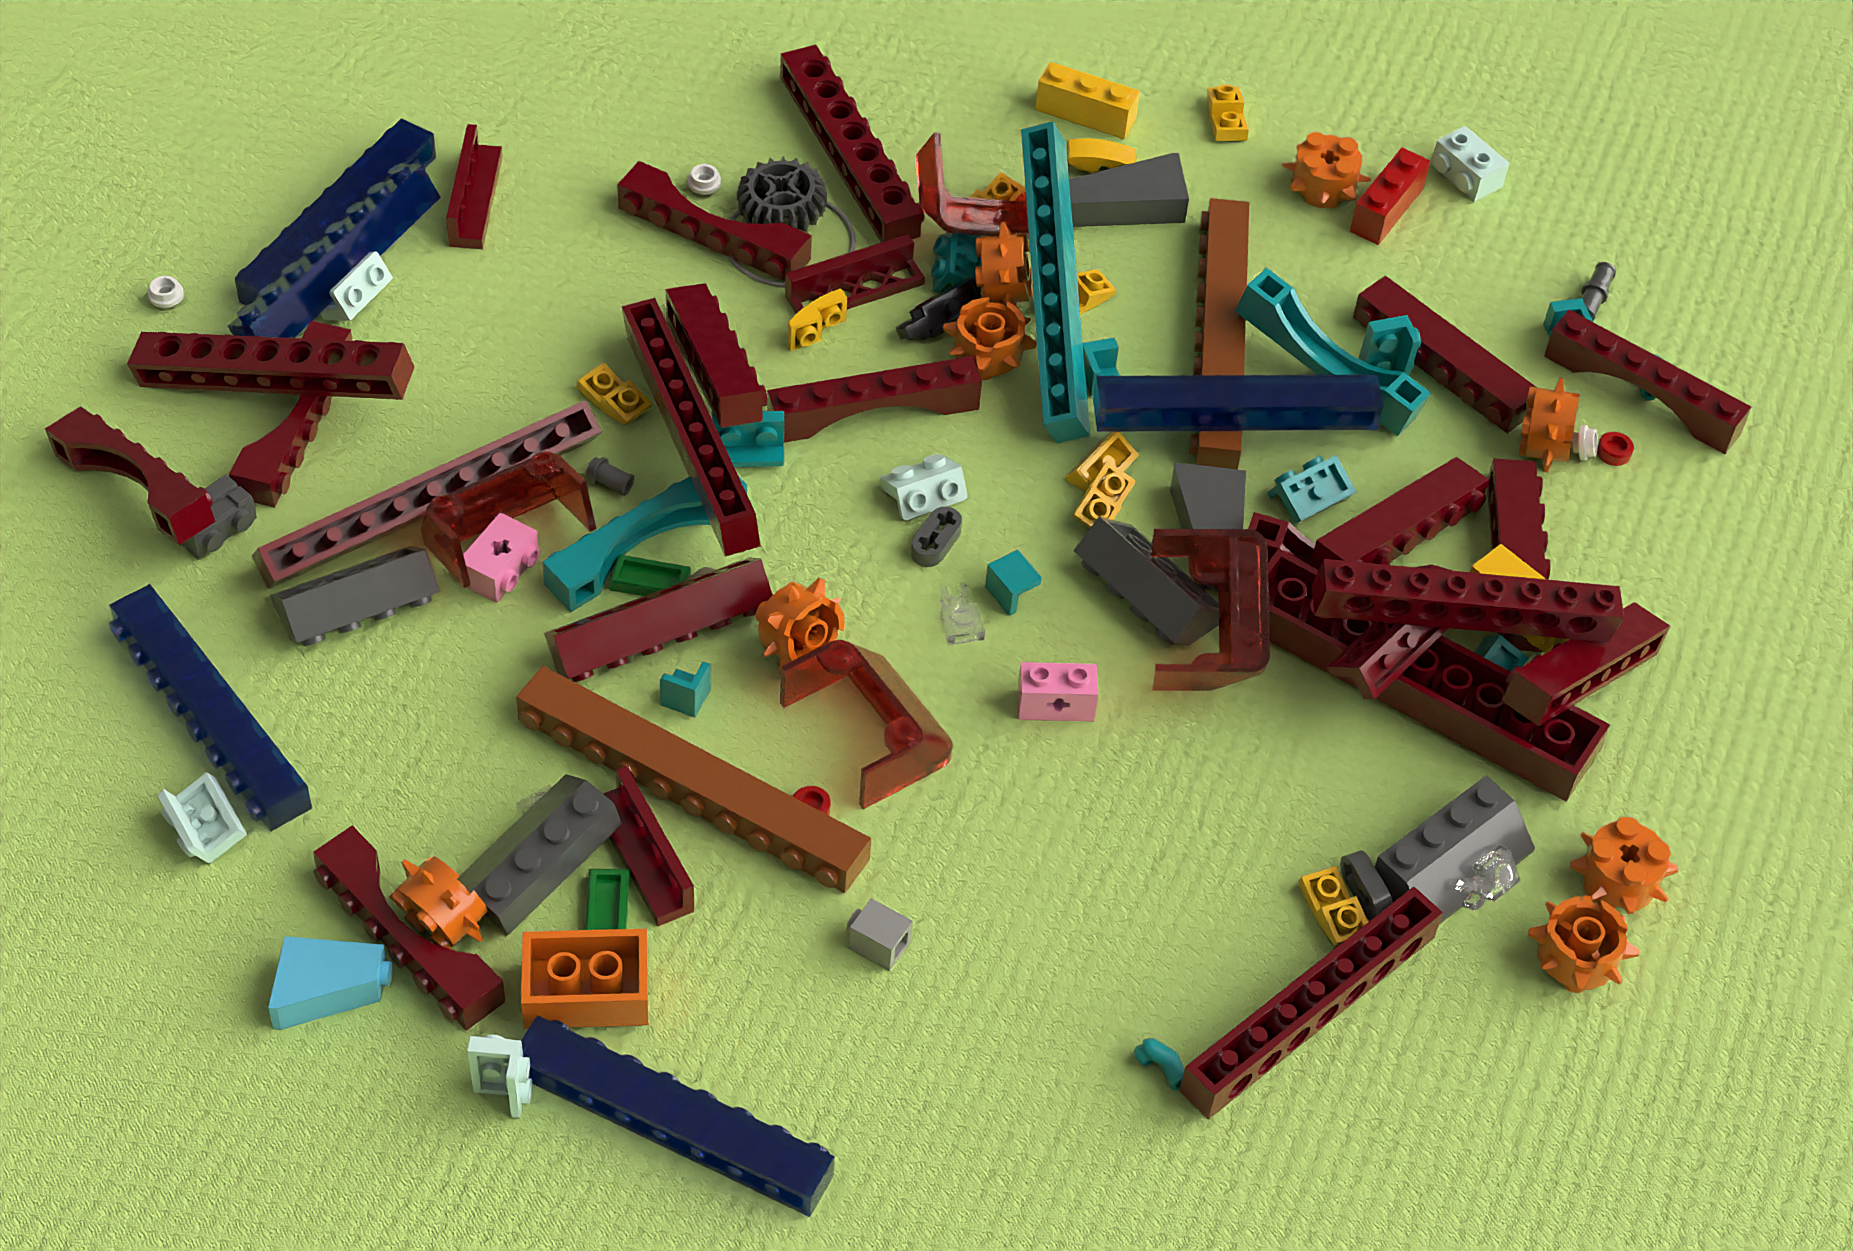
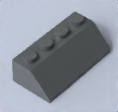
[1073,516,1231,645]
[270,546,440,646]
[457,774,622,935]
[1375,775,1535,924]

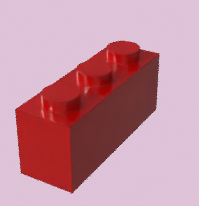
[1349,147,1431,245]

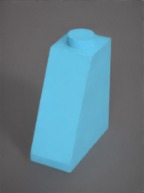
[268,936,392,1030]

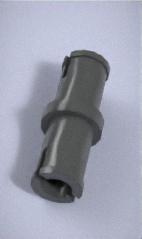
[1581,262,1616,321]

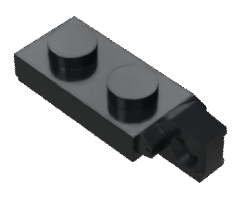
[895,277,982,340]

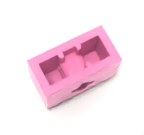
[457,512,540,603]
[1017,662,1098,722]

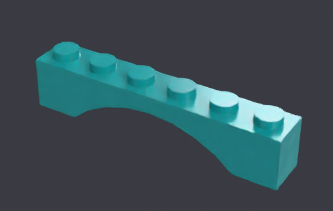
[1235,268,1431,436]
[543,477,747,612]

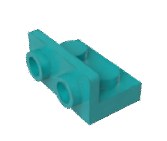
[931,224,982,293]
[1358,315,1421,376]
[712,411,784,467]
[1267,455,1357,524]

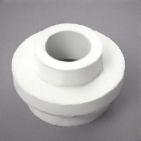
[688,164,721,195]
[148,276,184,308]
[1572,425,1598,460]

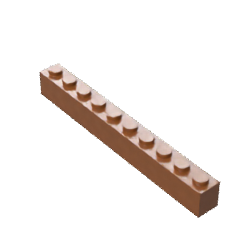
[1189,198,1250,470]
[516,666,871,893]

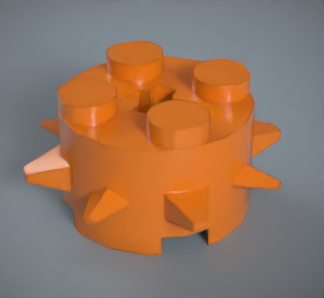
[1282,132,1371,208]
[975,222,1033,306]
[943,297,1037,380]
[1519,377,1580,473]
[755,578,845,676]
[1570,817,1678,914]
[389,856,488,949]
[1528,895,1639,993]

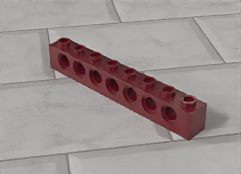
[780,44,925,242]
[127,331,415,400]
[1312,559,1624,643]
[1179,887,1443,1120]

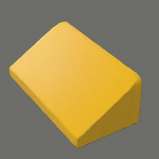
[1065,429,1139,492]

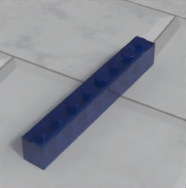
[235,118,436,319]
[228,163,441,338]
[1093,374,1384,432]
[109,584,312,831]
[521,1015,835,1217]

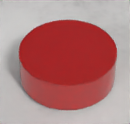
[1597,432,1634,466]
[793,786,831,815]

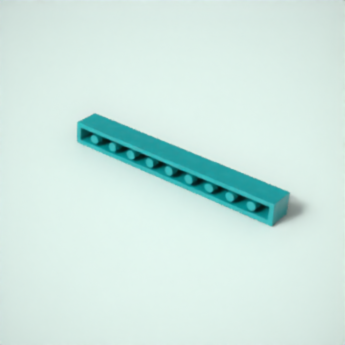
[1021,121,1090,443]

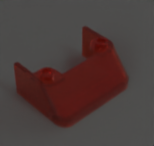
[916,132,1029,239]
[420,451,597,588]
[1151,529,1270,691]
[780,640,953,810]

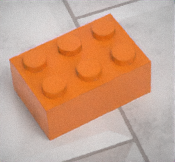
[521,928,649,1029]

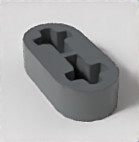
[911,507,962,567]
[1340,850,1393,921]

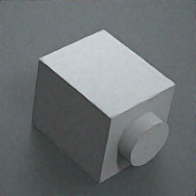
[847,898,913,971]

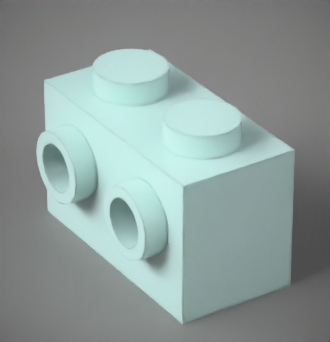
[1431,126,1509,202]

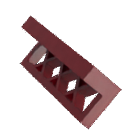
[446,124,503,249]
[785,234,925,314]
[1327,622,1448,700]
[603,766,694,927]

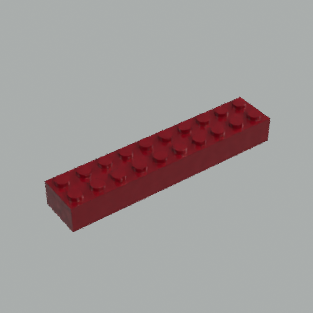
[1236,549,1610,802]

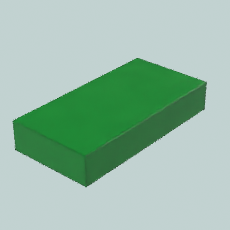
[610,554,691,596]
[585,869,630,930]

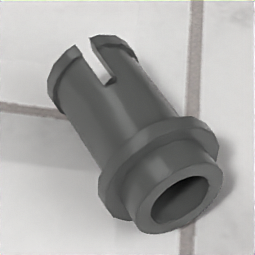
[586,457,635,496]

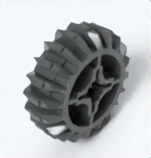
[737,156,827,232]

